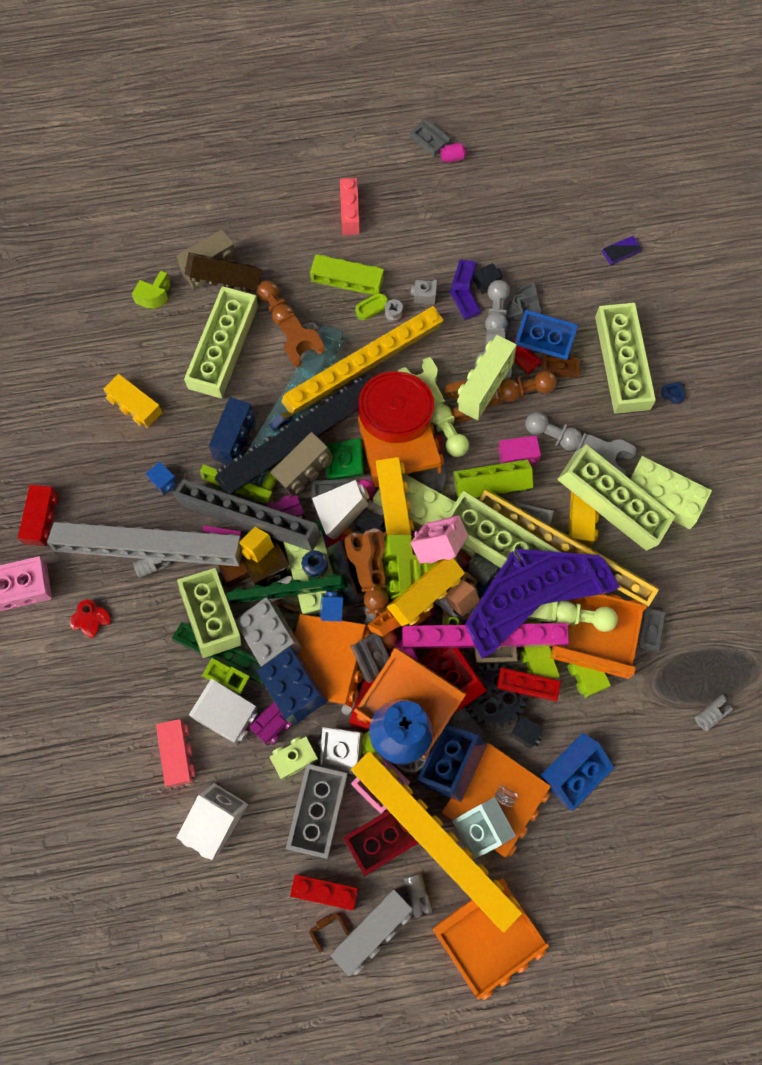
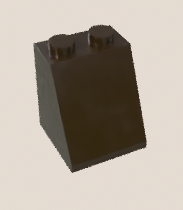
[241,537,292,587]

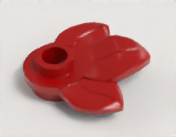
[70,599,111,638]

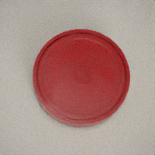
[359,371,434,443]

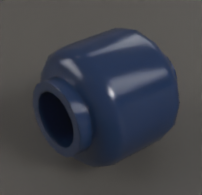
[301,550,328,578]

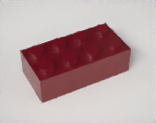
[343,794,427,877]

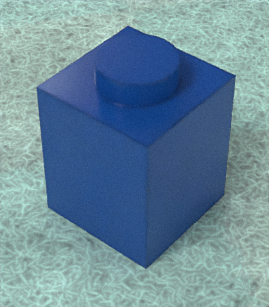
[145,461,178,495]
[319,590,343,622]

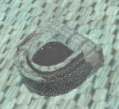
[495,785,518,807]

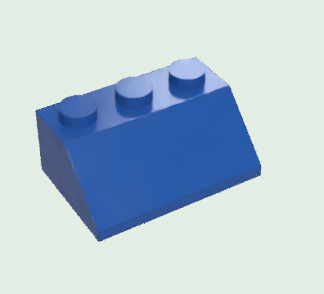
[515,310,578,360]
[540,733,614,812]

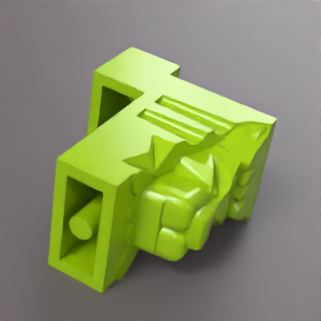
[382,535,457,601]

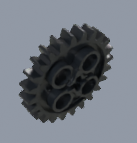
[466,663,528,729]

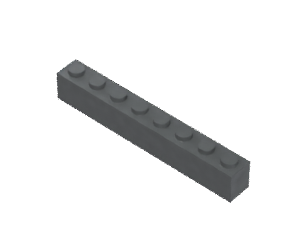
[174,479,321,551]

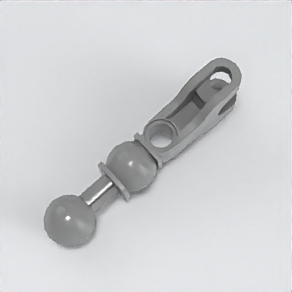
[474,280,512,381]
[525,412,637,476]

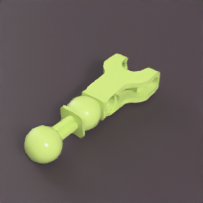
[398,357,469,457]
[527,600,618,632]

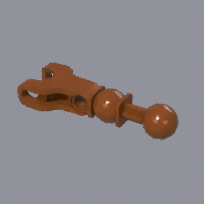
[257,280,326,369]
[444,371,557,422]
[345,528,397,651]

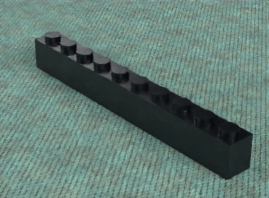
[214,376,371,495]

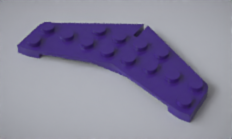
[466,549,620,658]

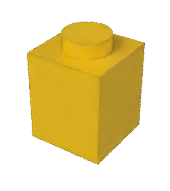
[239,527,274,562]

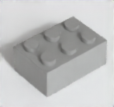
[235,597,303,667]

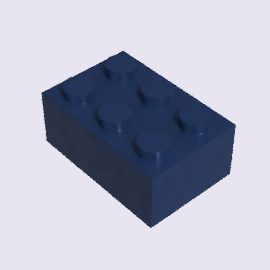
[208,397,256,466]
[257,647,328,725]
[417,724,487,802]

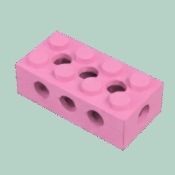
[0,556,52,611]

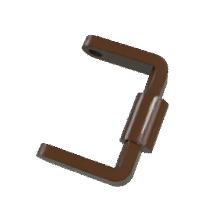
[274,601,303,631]
[309,913,350,953]

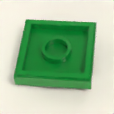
[325,438,365,480]

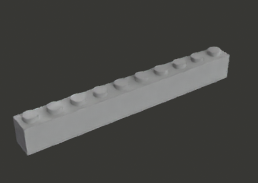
[47,522,242,566]

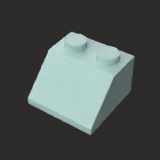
[452,797,516,860]

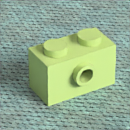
[270,736,319,781]

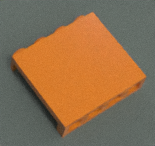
[358,416,444,487]
[550,594,647,679]
[294,614,372,708]
[354,647,466,759]
[441,743,551,858]
[432,878,549,1000]

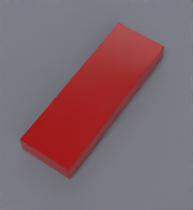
[497,668,561,702]

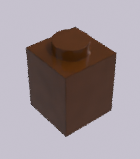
[218,560,250,588]

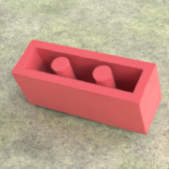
[340,178,360,235]
[156,719,195,788]

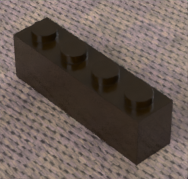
[184,252,262,292]

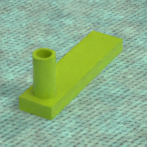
[200,464,277,505]

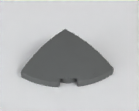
[505,282,542,321]

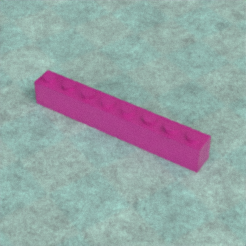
[402,623,569,649]

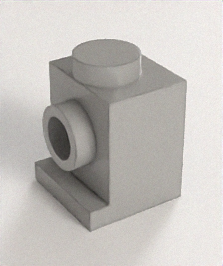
[411,279,437,305]

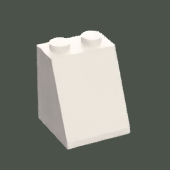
[312,480,370,540]
[189,679,258,745]
[177,783,249,860]

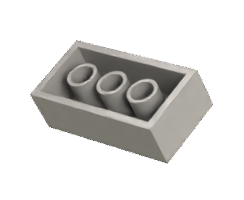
[286,764,348,860]
[330,889,412,976]

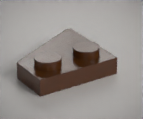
[542,353,580,378]

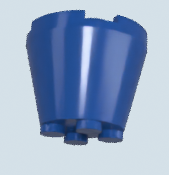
[369,699,433,764]

